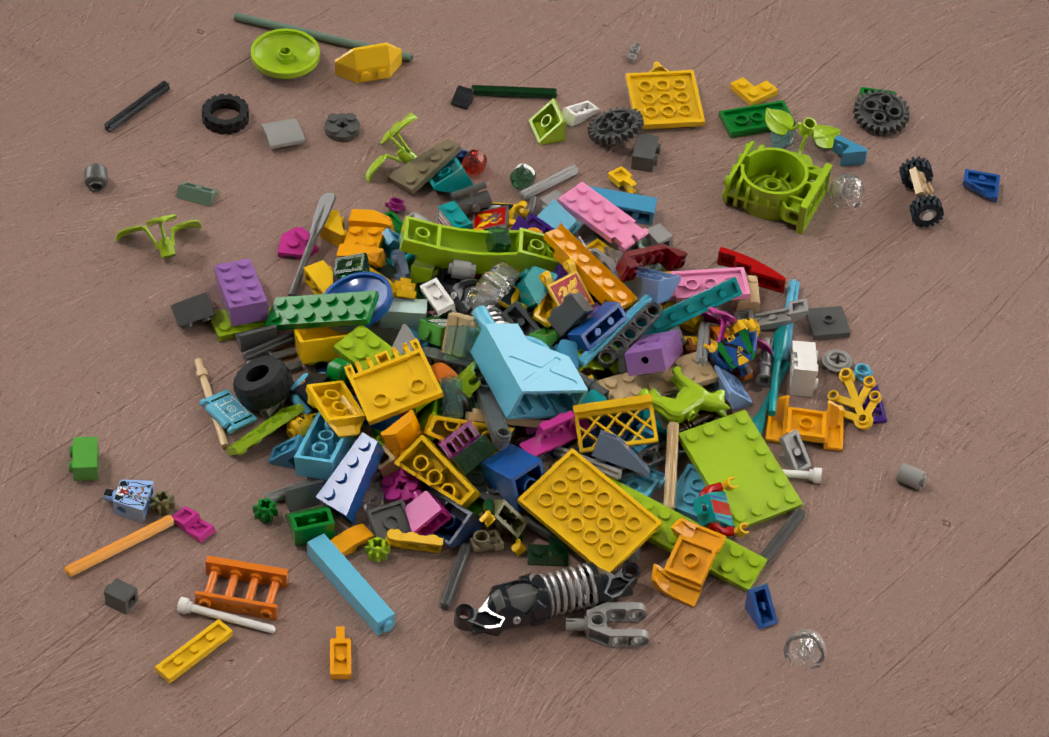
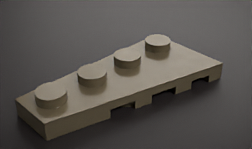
[387,139,461,195]

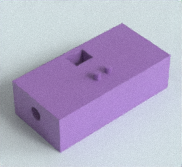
[624,330,683,376]

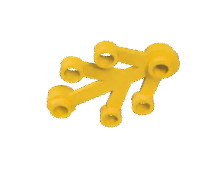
[827,368,882,430]

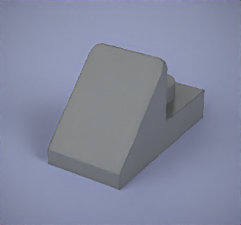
[778,430,812,471]

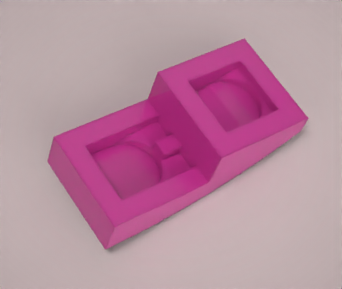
[172,506,216,543]

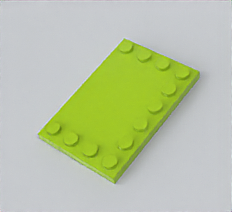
[678,410,803,529]

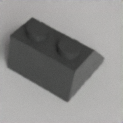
[171,291,215,329]

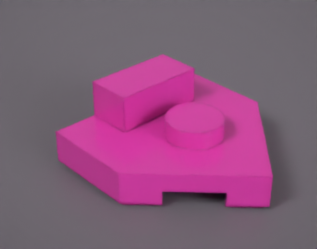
[278,227,319,259]

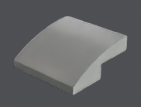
[261,118,305,149]

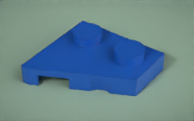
[963,169,1000,203]

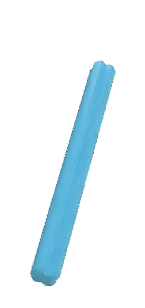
[781,279,800,364]
[578,294,652,367]

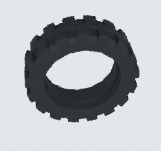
[202,94,249,135]

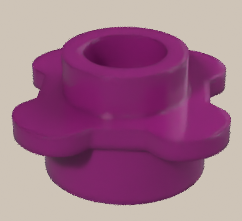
[385,197,406,213]

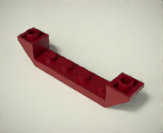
[616,244,688,282]

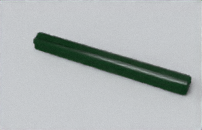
[471,85,557,99]

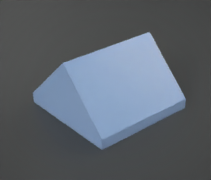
[710,365,753,411]

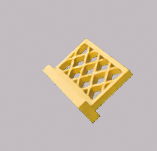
[573,394,659,454]

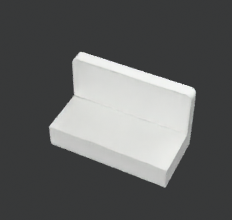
[420,278,456,316]

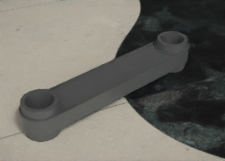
[474,377,511,450]

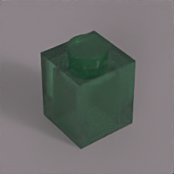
[486,227,511,253]

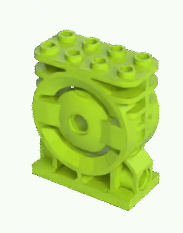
[721,141,833,234]

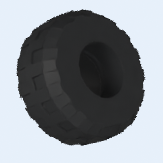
[233,356,293,411]

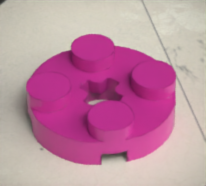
[382,469,422,505]

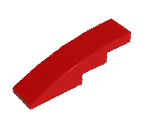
[717,247,786,294]

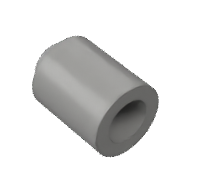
[896,463,928,490]

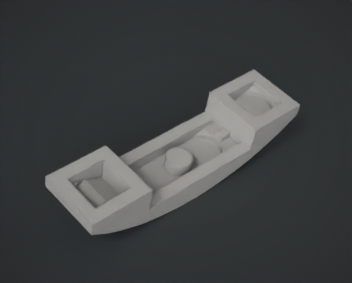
[734,298,809,330]

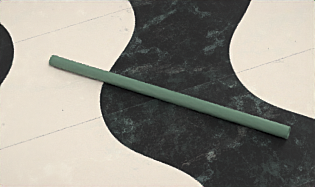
[234,12,413,62]

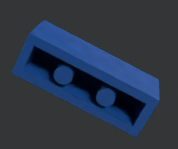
[567,302,628,351]

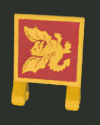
[539,258,595,306]

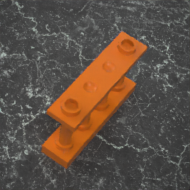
[195,555,289,621]

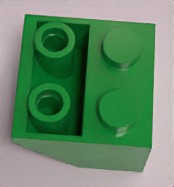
[285,506,335,547]

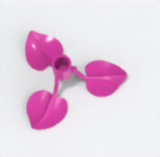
[701,307,773,357]

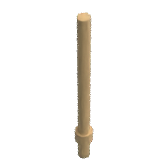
[194,358,229,449]

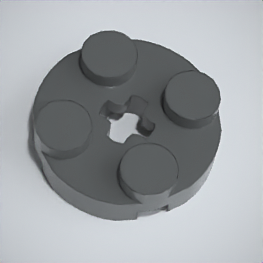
[325,113,360,142]

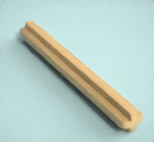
[663,422,679,510]

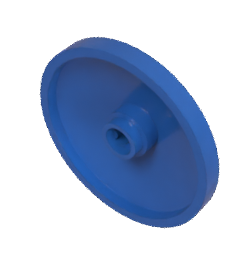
[323,272,393,332]

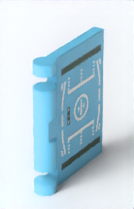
[199,389,257,434]

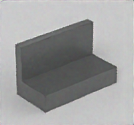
[235,324,277,352]

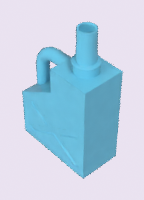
[470,306,588,419]

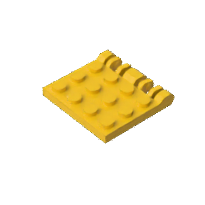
[344,338,444,426]

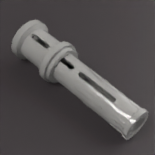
[755,337,773,387]

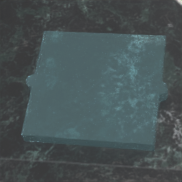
[444,324,480,362]

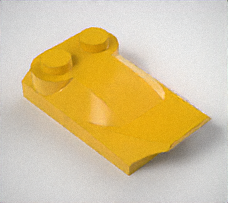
[306,380,365,438]

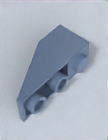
[592,430,650,477]

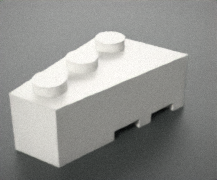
[790,341,819,397]

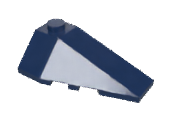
[420,481,485,548]

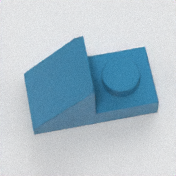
[832,135,868,166]
[382,228,407,259]
[549,339,579,370]
[268,434,304,469]

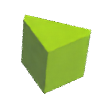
[528,98,566,145]

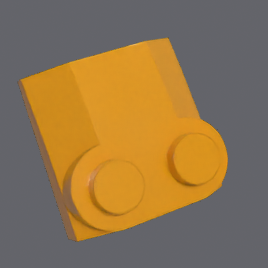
[380,409,427,460]

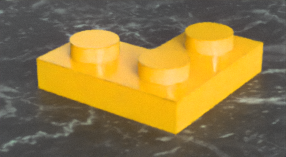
[729,77,778,106]

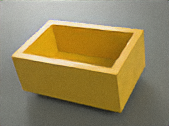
[294,327,350,365]

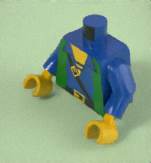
[703,318,759,377]

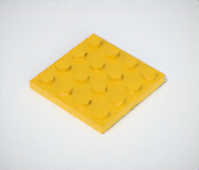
[625,70,705,129]

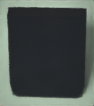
[451,85,474,110]

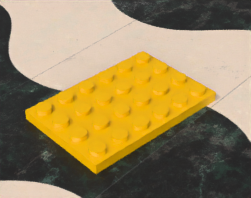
[517,448,662,573]

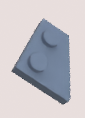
[391,249,410,281]

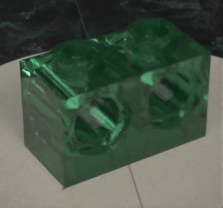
[451,434,497,476]

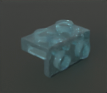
[441,376,463,418]

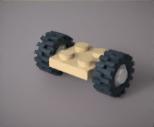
[899,156,944,228]

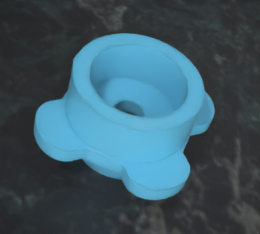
[853,363,873,382]

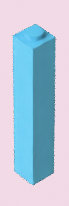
[307,533,395,636]

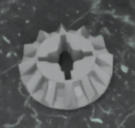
[822,349,853,374]

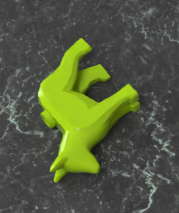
[638,366,730,424]

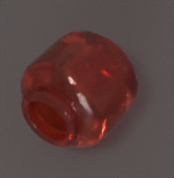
[462,149,487,176]

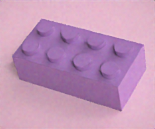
[214,259,268,326]

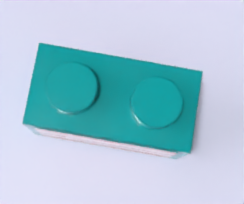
[438,201,472,229]

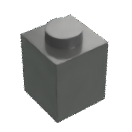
[104,578,138,615]

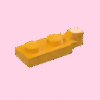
[330,626,351,680]

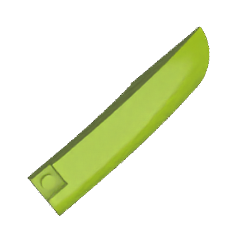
[399,216,559,277]

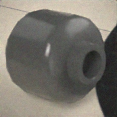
[84,163,108,191]

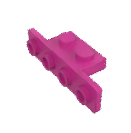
[519,411,594,457]

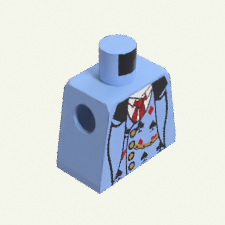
[104,480,154,523]

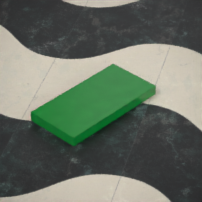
[718,100,796,138]

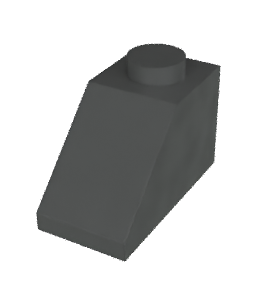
[501,301,541,336]

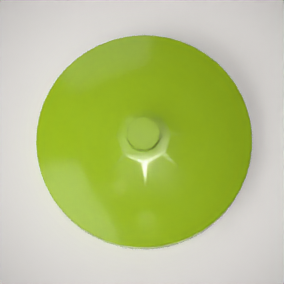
[251,28,320,79]

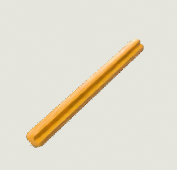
[64,515,175,577]

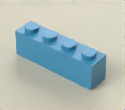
[589,186,657,226]

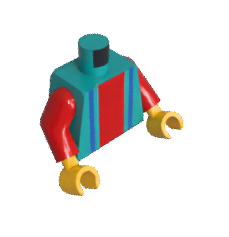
[693,477,750,538]

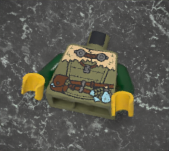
[479,499,528,556]

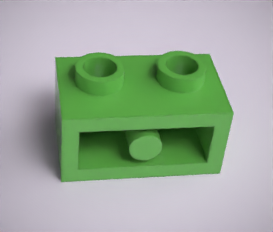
[69,436,99,481]

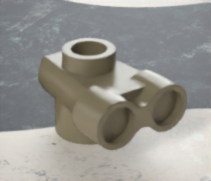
[469,529,504,554]

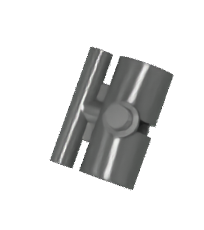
[450,181,492,215]

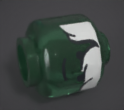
[510,163,536,190]

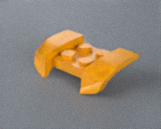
[336,209,395,268]
[765,395,844,452]
[652,518,727,608]

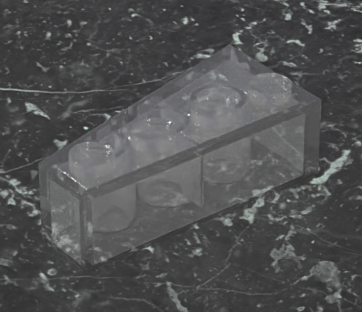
[466,261,521,312]

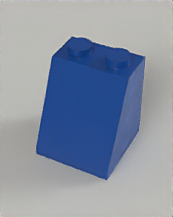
[481,444,545,512]

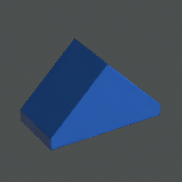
[745,583,778,629]

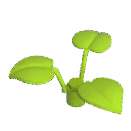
[765,108,841,165]
[366,113,418,183]
[115,214,201,259]

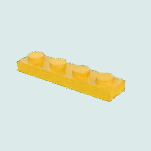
[155,619,233,684]

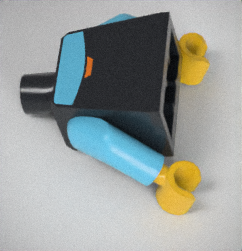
[290,372,332,419]

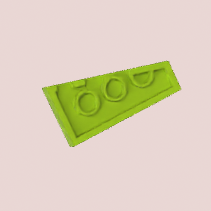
[225,403,305,456]

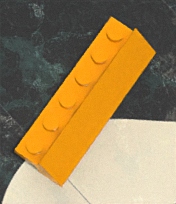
[543,223,638,311]

